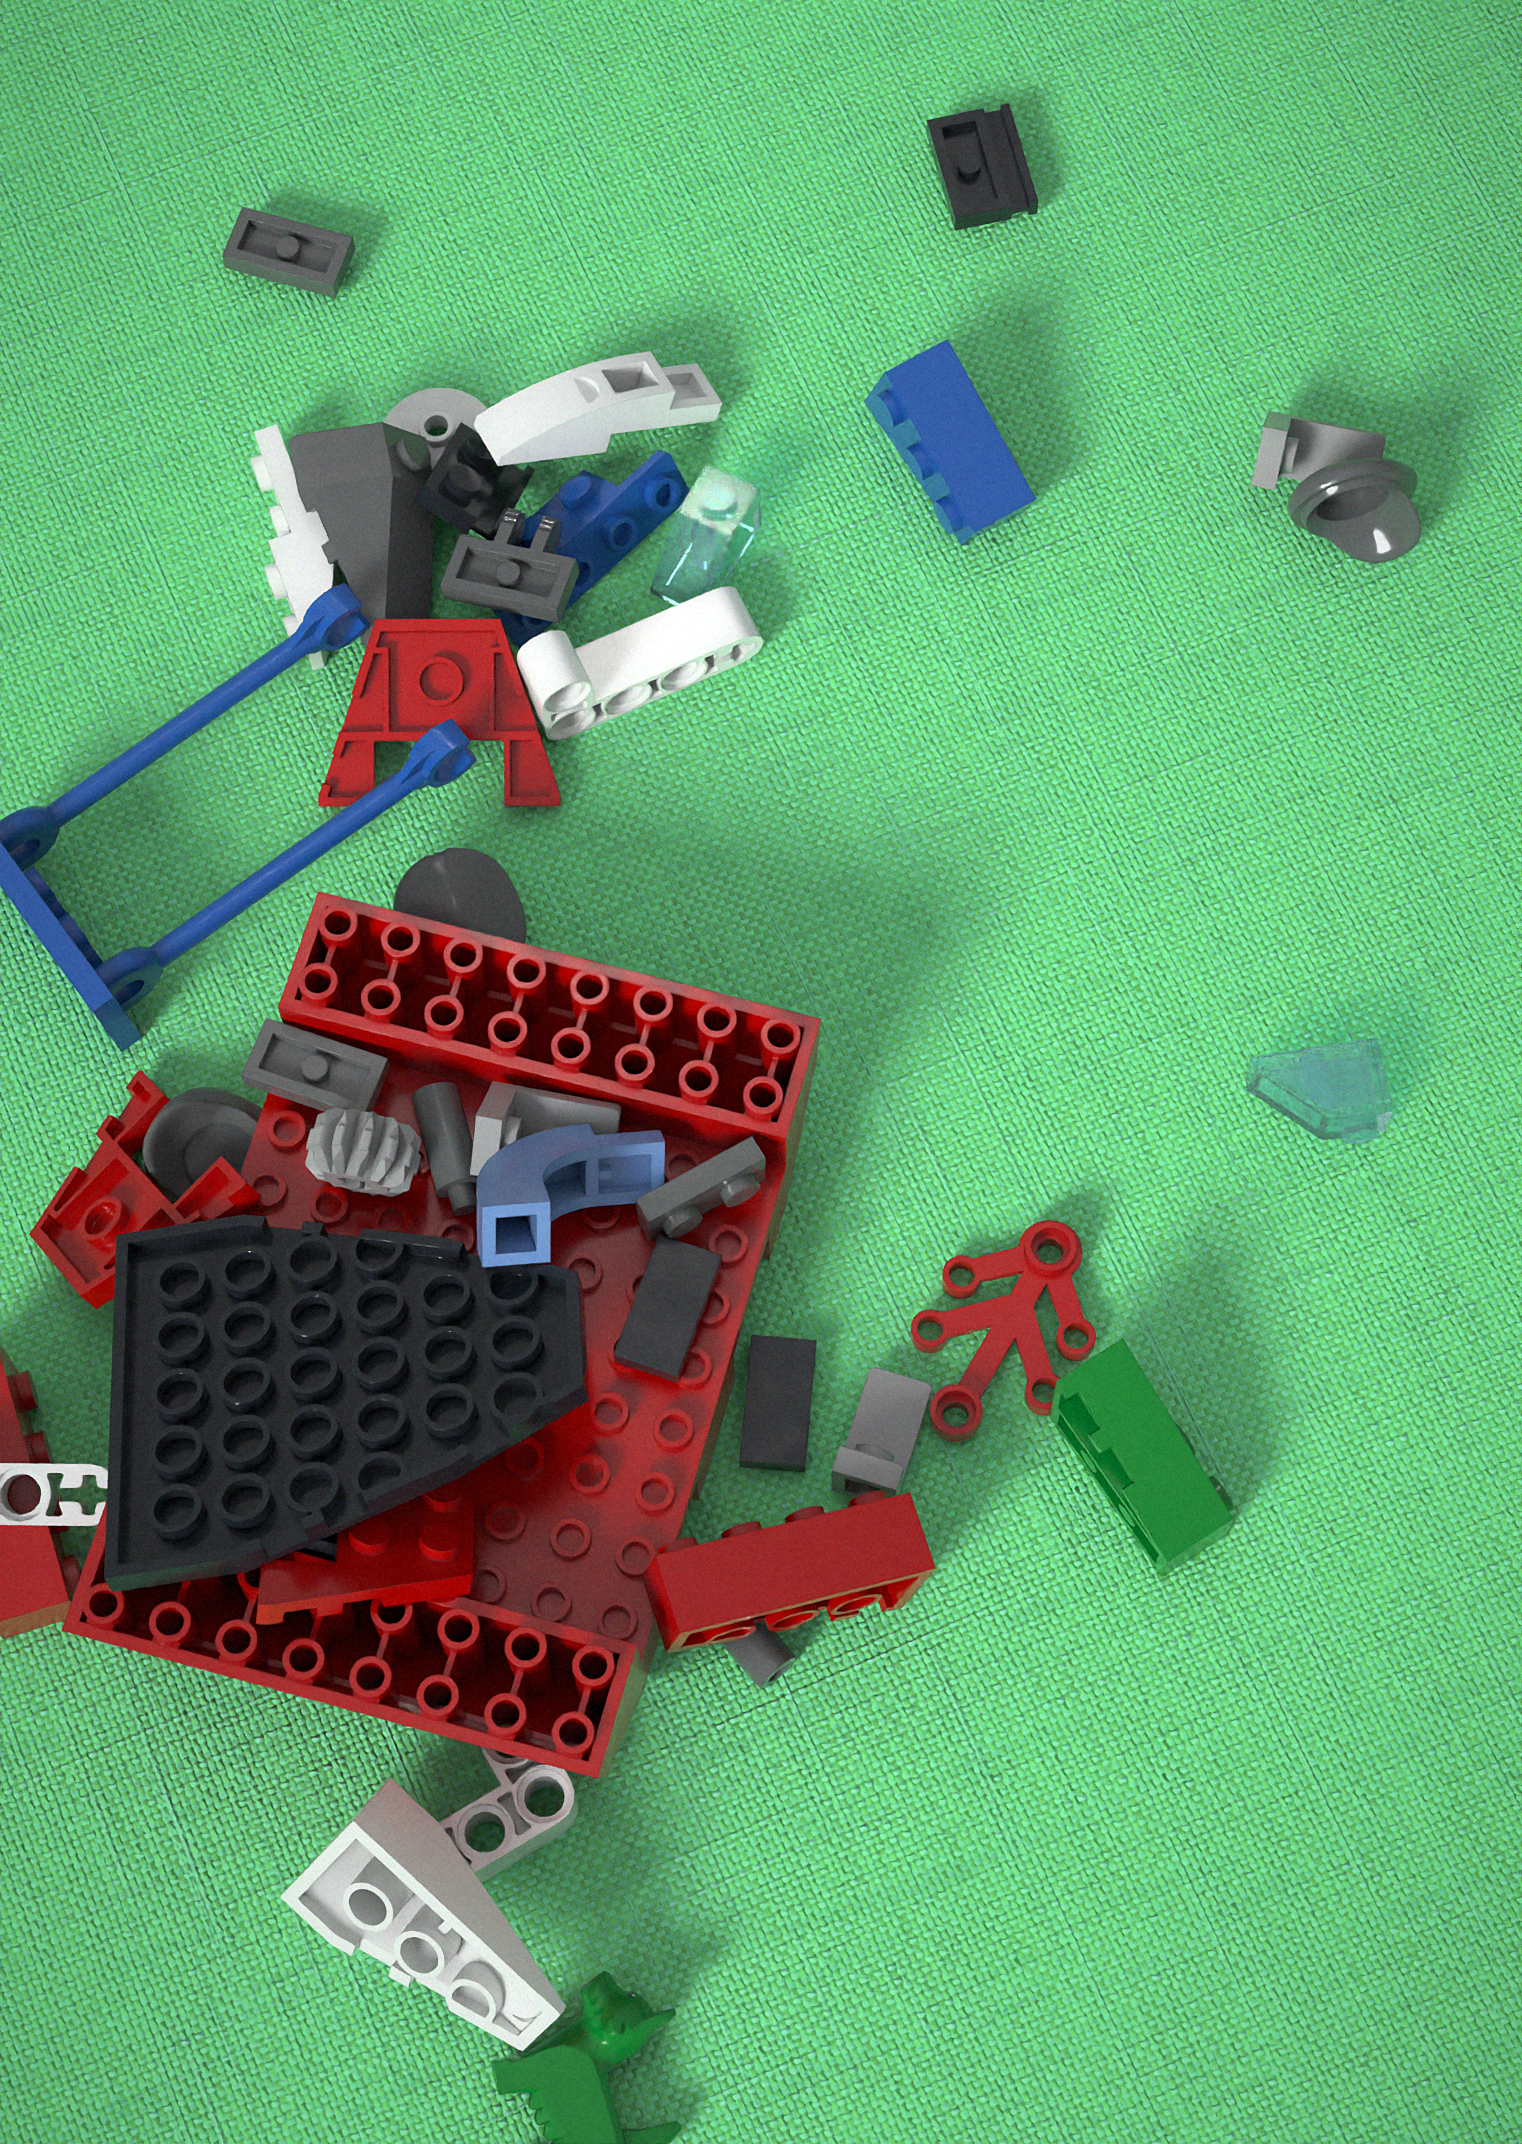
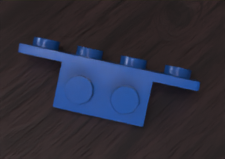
[492,450,690,648]

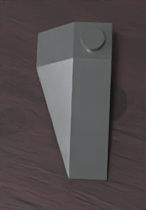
[288,422,435,649]

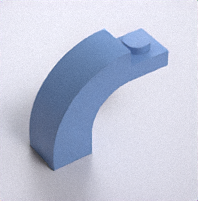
[477,1123,665,1267]

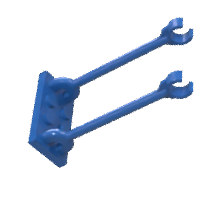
[0,583,477,1052]

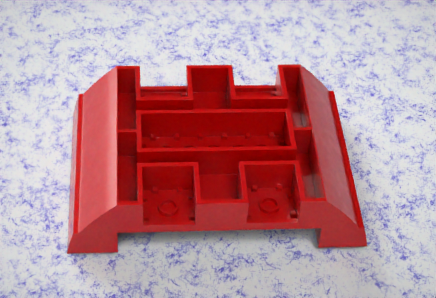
[61,891,821,1779]

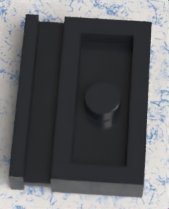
[926,103,1038,231]
[414,422,535,541]

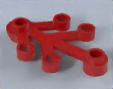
[910,1220,1096,1442]

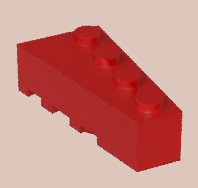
[0,1344,82,1639]
[642,1490,936,1653]

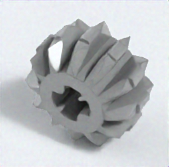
[305,1107,422,1197]

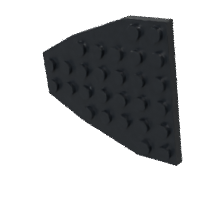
[104,1214,589,1592]

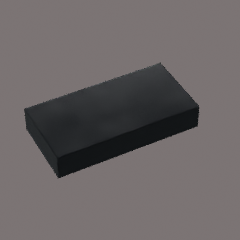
[613,1234,723,1383]
[739,1335,817,1472]

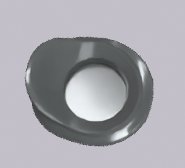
[1287,458,1421,563]
[393,848,527,944]
[143,1087,262,1203]

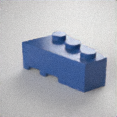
[864,339,1036,545]

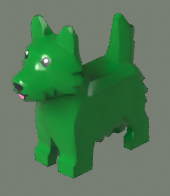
[490,1971,682,2144]

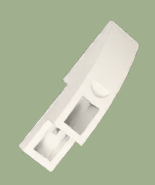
[474,351,722,466]
[250,424,341,671]

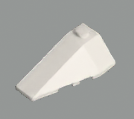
[280,1778,566,2051]

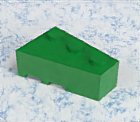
[1049,1338,1234,1578]

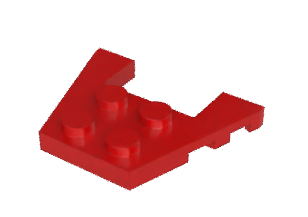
[318,619,562,807]
[29,1069,262,1309]
[256,1474,475,1625]

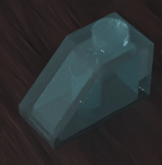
[650,464,761,605]
[1245,1038,1394,1144]

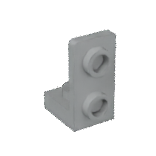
[1251,411,1386,490]
[470,1081,621,1176]
[832,1367,932,1498]

